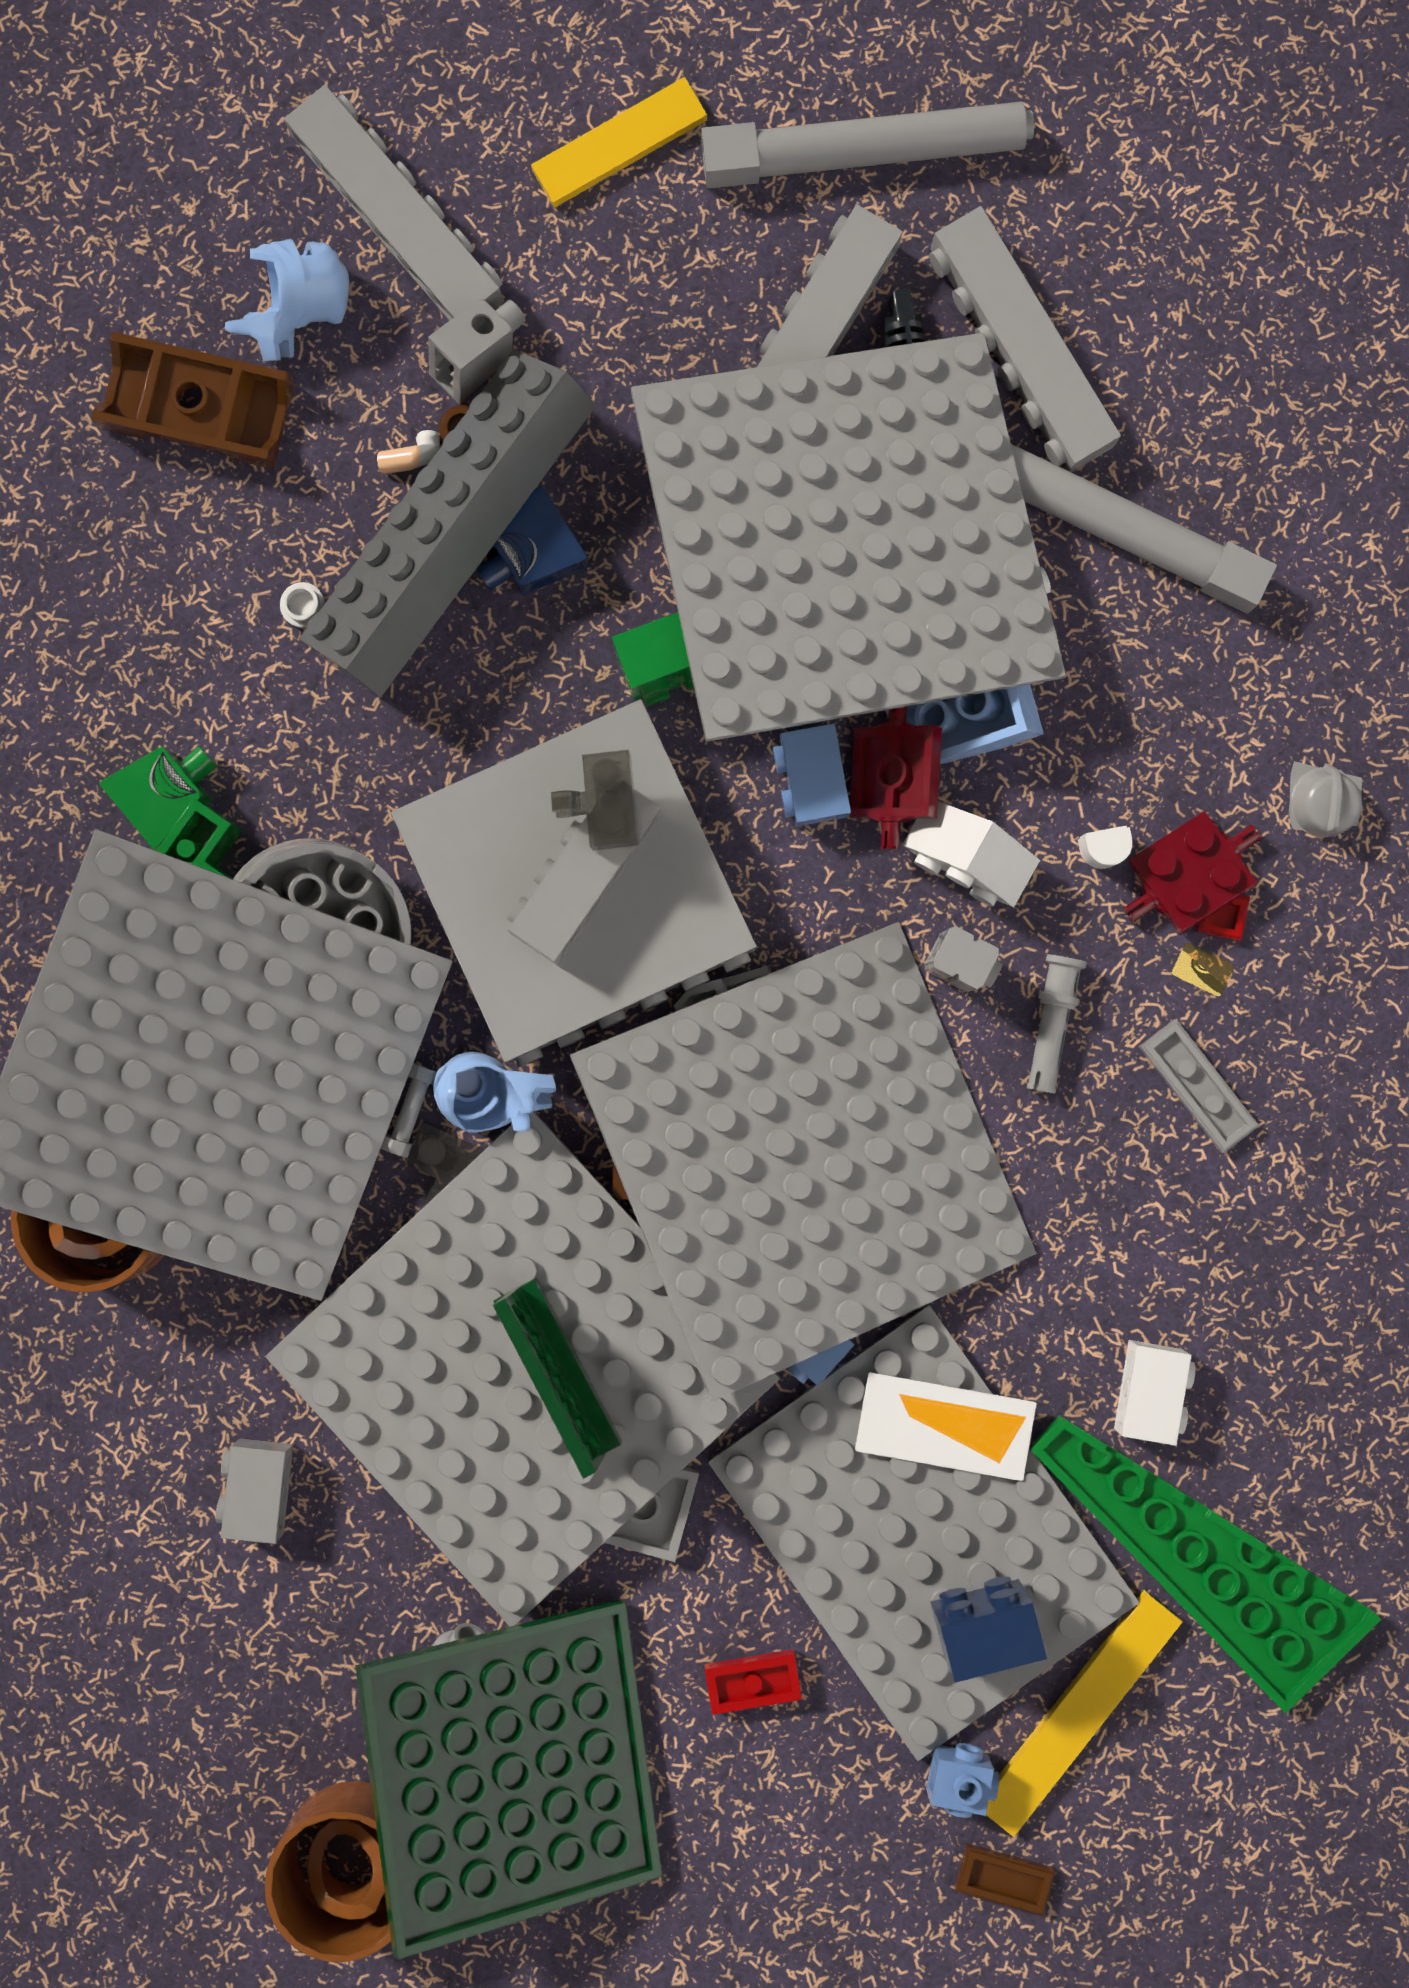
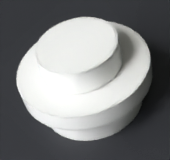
[280,582,326,628]

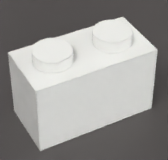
[1114,1340,1195,1446]

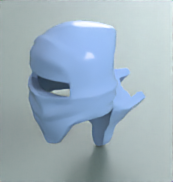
[225,239,349,361]
[433,1052,556,1133]

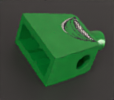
[99,746,218,851]

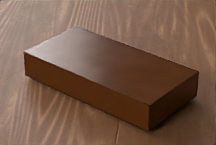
[955,1843,1056,1916]

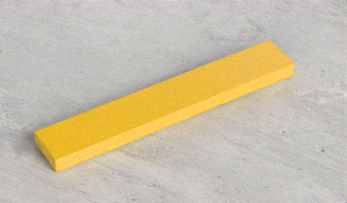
[986,1590,1183,1837]

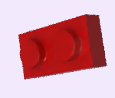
[705,1649,802,1715]

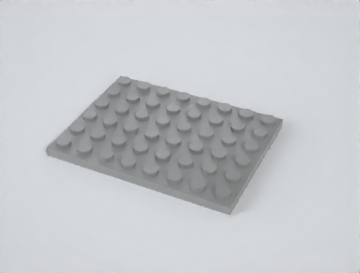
[708,1304,1139,1761]

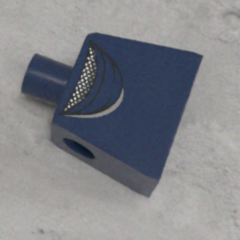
[476,485,590,595]

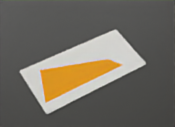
[855,1372,1036,1481]

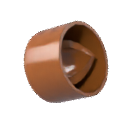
[11,1210,164,1293]
[265,1781,391,1962]

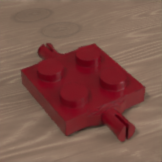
[849,706,942,850]
[1123,811,1262,936]

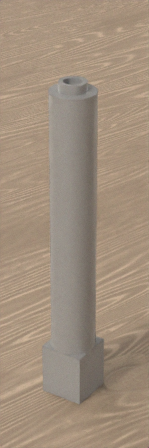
[701,101,1034,189]
[1011,444,1277,614]

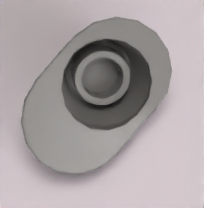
[1289,761,1362,838]

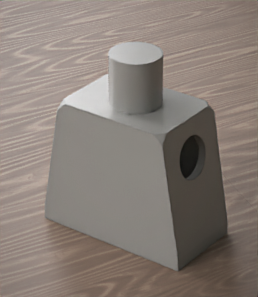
[428,299,526,405]

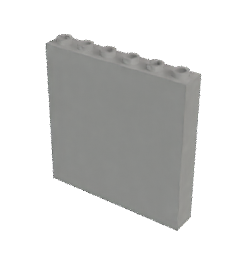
[391,699,757,1068]

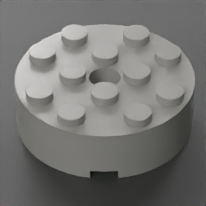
[233,838,411,945]

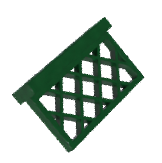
[493,1277,622,1479]

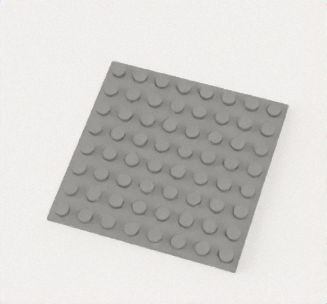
[631,333,1066,742]
[0,829,453,1301]
[570,922,1037,1402]
[265,1111,780,1627]

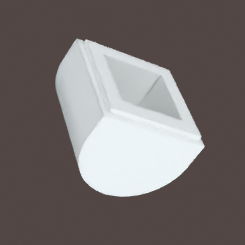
[1078,826,1132,869]

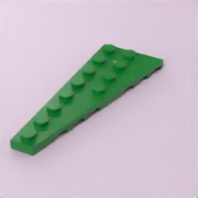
[1029,1415,1382,1714]

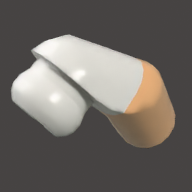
[377,430,441,474]

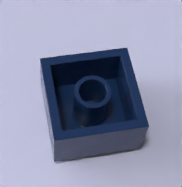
[930,1576,1047,1683]

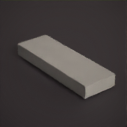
[1139,1019,1259,1153]

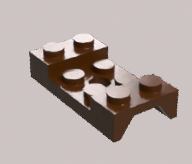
[91,331,295,469]

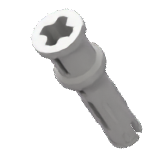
[1026,954,1087,1093]

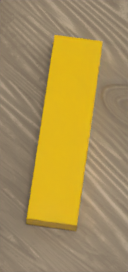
[531,77,707,208]

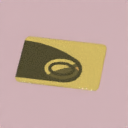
[1172,943,1234,996]

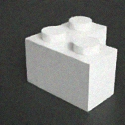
[902,801,1040,907]

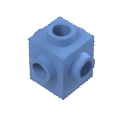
[926,1743,999,1818]

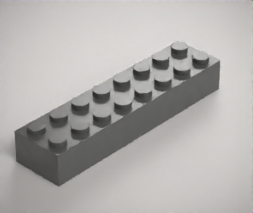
[299,349,597,698]

